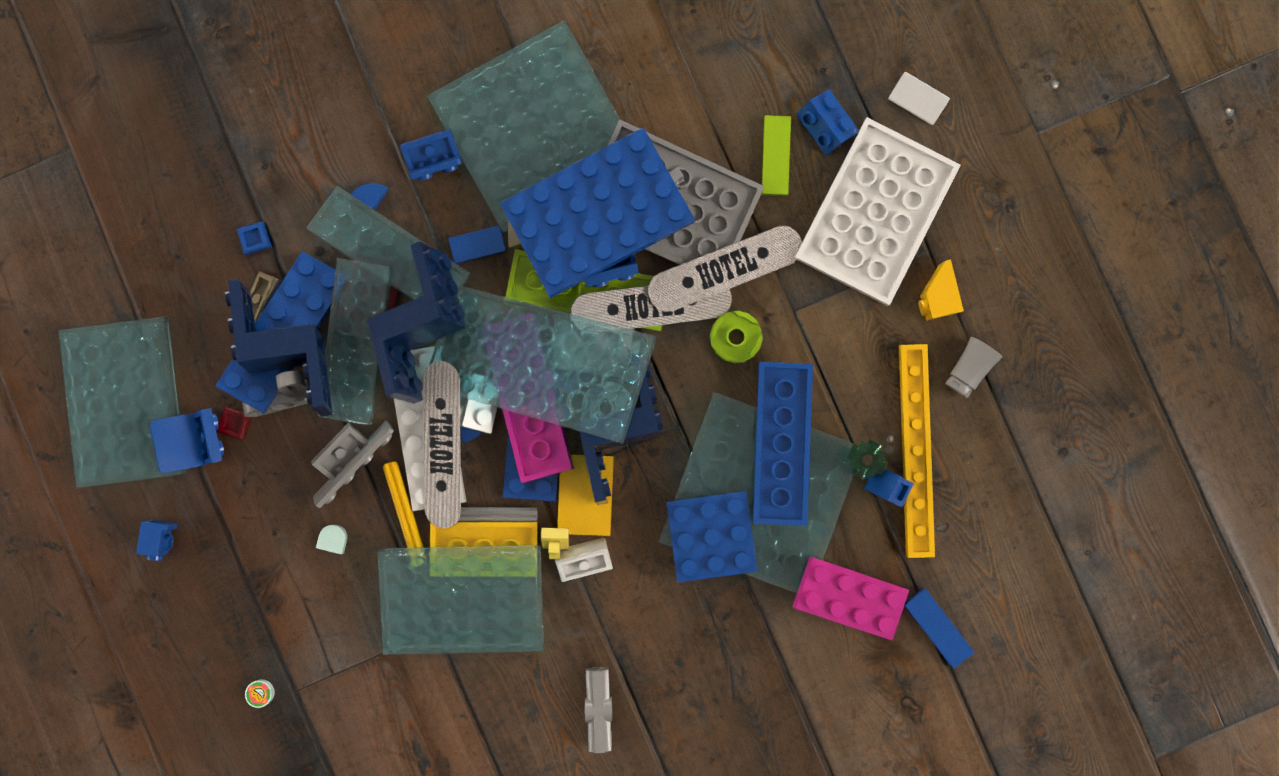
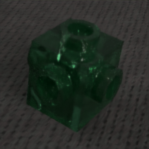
[847,439,888,480]

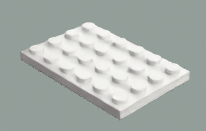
[795,117,961,306]

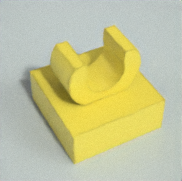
[541,528,569,559]

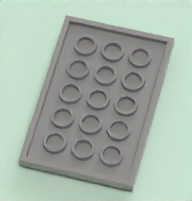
[608,119,764,265]

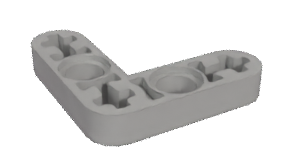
[242,371,310,417]

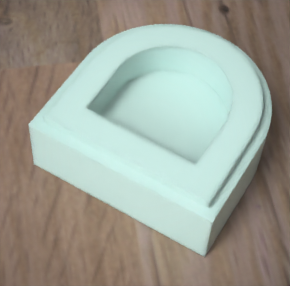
[316,524,348,554]

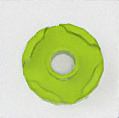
[710,311,763,364]

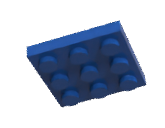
[666,491,758,583]

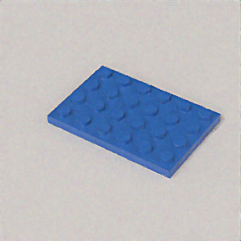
[500,127,695,299]

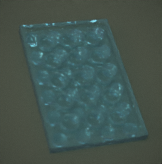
[59,317,186,488]
[377,545,544,655]

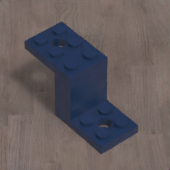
[367,241,466,404]
[225,279,333,417]
[577,352,663,505]

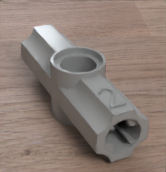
[585,667,613,753]

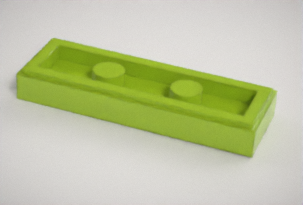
[761,115,791,196]

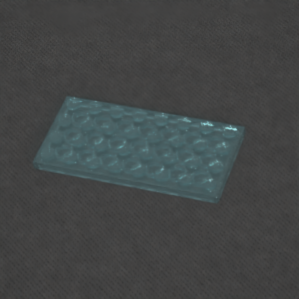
[422,285,656,444]

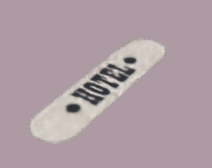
[648,226,802,312]
[571,286,732,334]
[423,361,461,528]

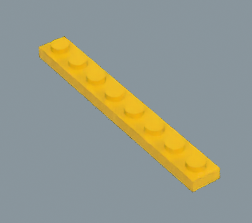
[899,344,935,558]

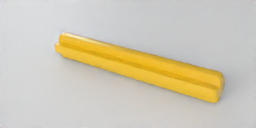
[383,461,427,564]

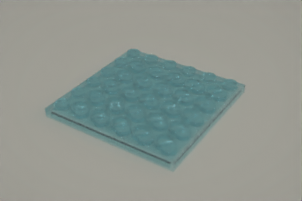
[427,20,621,234]
[659,392,863,593]

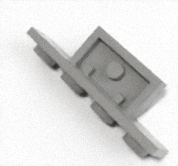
[311,421,393,508]

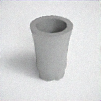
[945,337,1003,398]

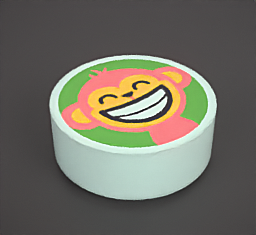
[245,679,274,708]

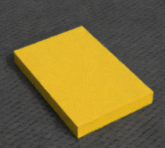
[557,454,614,536]

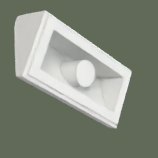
[888,72,950,126]
[555,538,613,582]

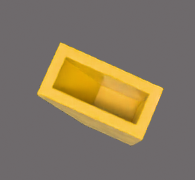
[918,259,964,321]

